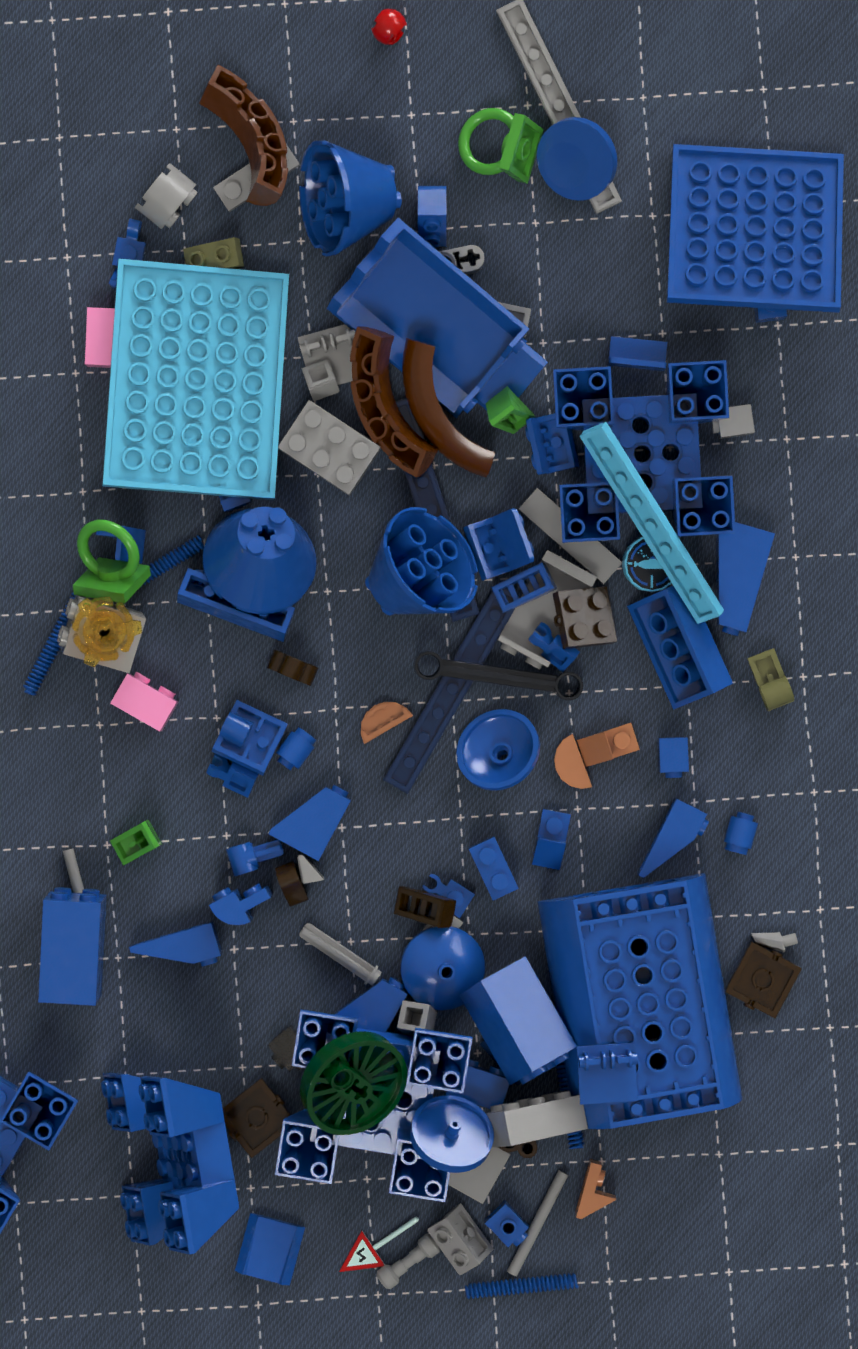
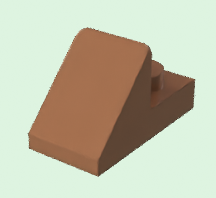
[577,723,640,767]
[575,1159,616,1219]

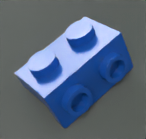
[525,413,579,475]

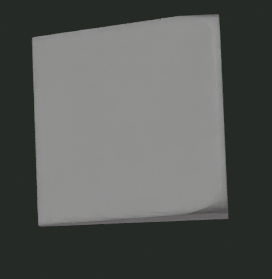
[301,359,340,401]
[297,854,324,884]

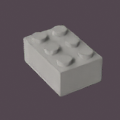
[278,400,381,496]
[486,1091,588,1148]

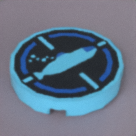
[622,537,672,592]

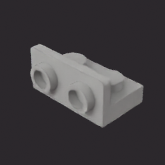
[428,1203,494,1275]

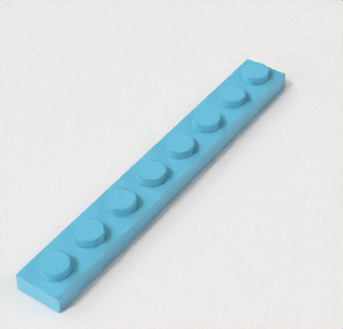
[580,422,724,624]

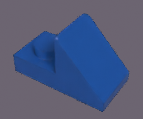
[532,809,571,870]

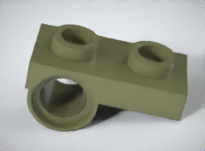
[183,237,244,269]
[746,648,795,711]

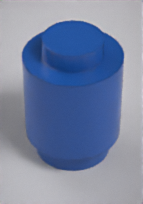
[276,727,316,771]
[724,812,758,855]

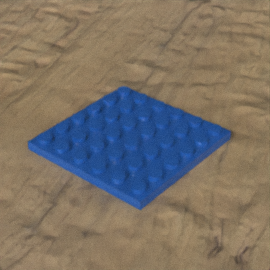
[667,144,844,313]

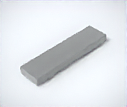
[518,488,622,584]

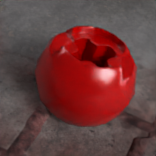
[371,9,407,45]

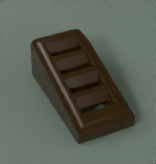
[394,886,456,928]

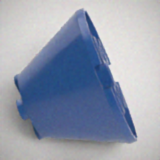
[299,140,402,256]
[202,507,317,614]
[365,507,478,616]

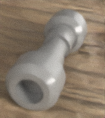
[376,1233,441,1289]

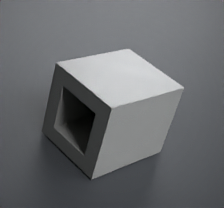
[711,404,755,439]
[397,1001,437,1036]

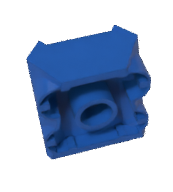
[235,1213,305,1285]

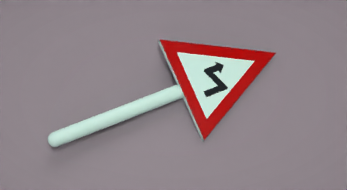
[339,1217,419,1272]

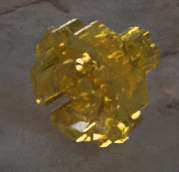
[71,597,142,667]

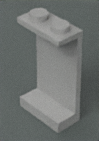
[498,550,597,670]

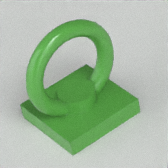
[458,108,544,184]
[73,520,151,604]

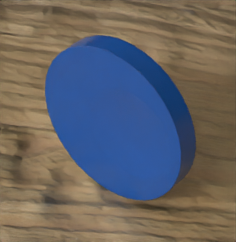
[537,117,617,201]
[410,1095,494,1173]

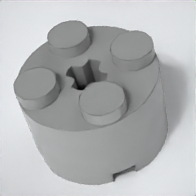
[135,163,198,229]

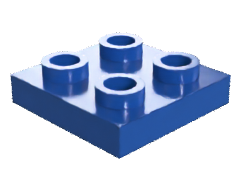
[212,700,288,776]

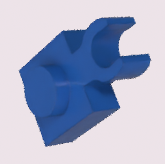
[423,874,475,918]

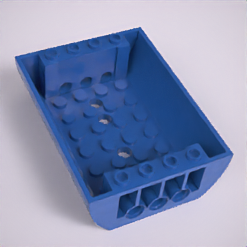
[537,873,743,1129]

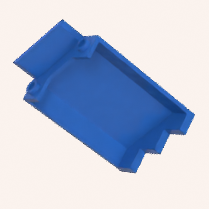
[327,218,548,419]

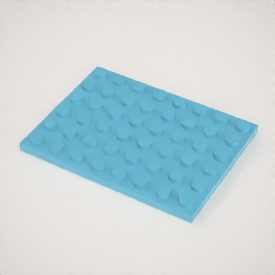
[102,259,289,500]

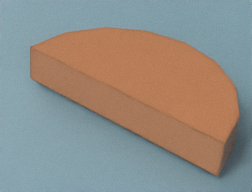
[361,702,413,744]
[554,734,592,789]

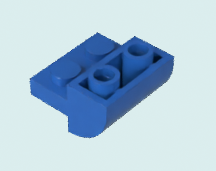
[209,883,273,925]

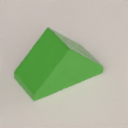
[485,386,535,434]
[110,819,162,866]

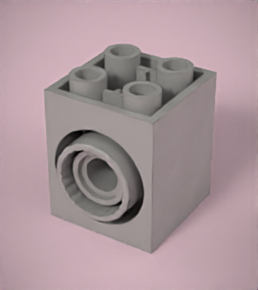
[57,595,146,673]

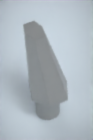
[751,932,798,953]

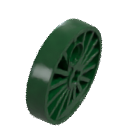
[300,1031,407,1135]

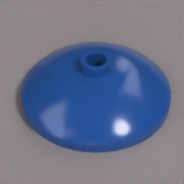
[456,709,540,790]
[400,926,485,1010]

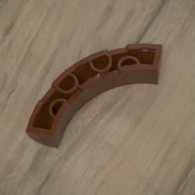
[199,64,288,206]
[350,326,438,478]
[402,338,495,478]

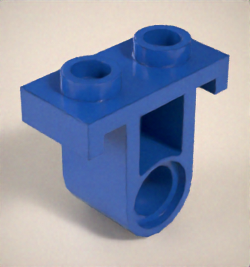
[418,186,446,248]

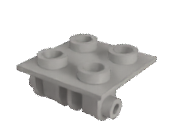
[297,324,355,385]

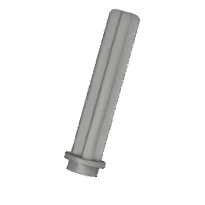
[299,923,382,986]

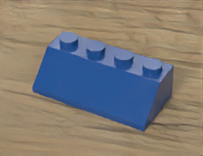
[627,586,733,710]

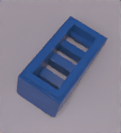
[491,562,557,613]

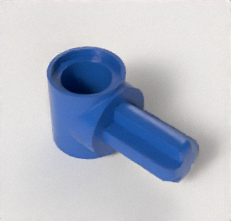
[226,839,284,876]

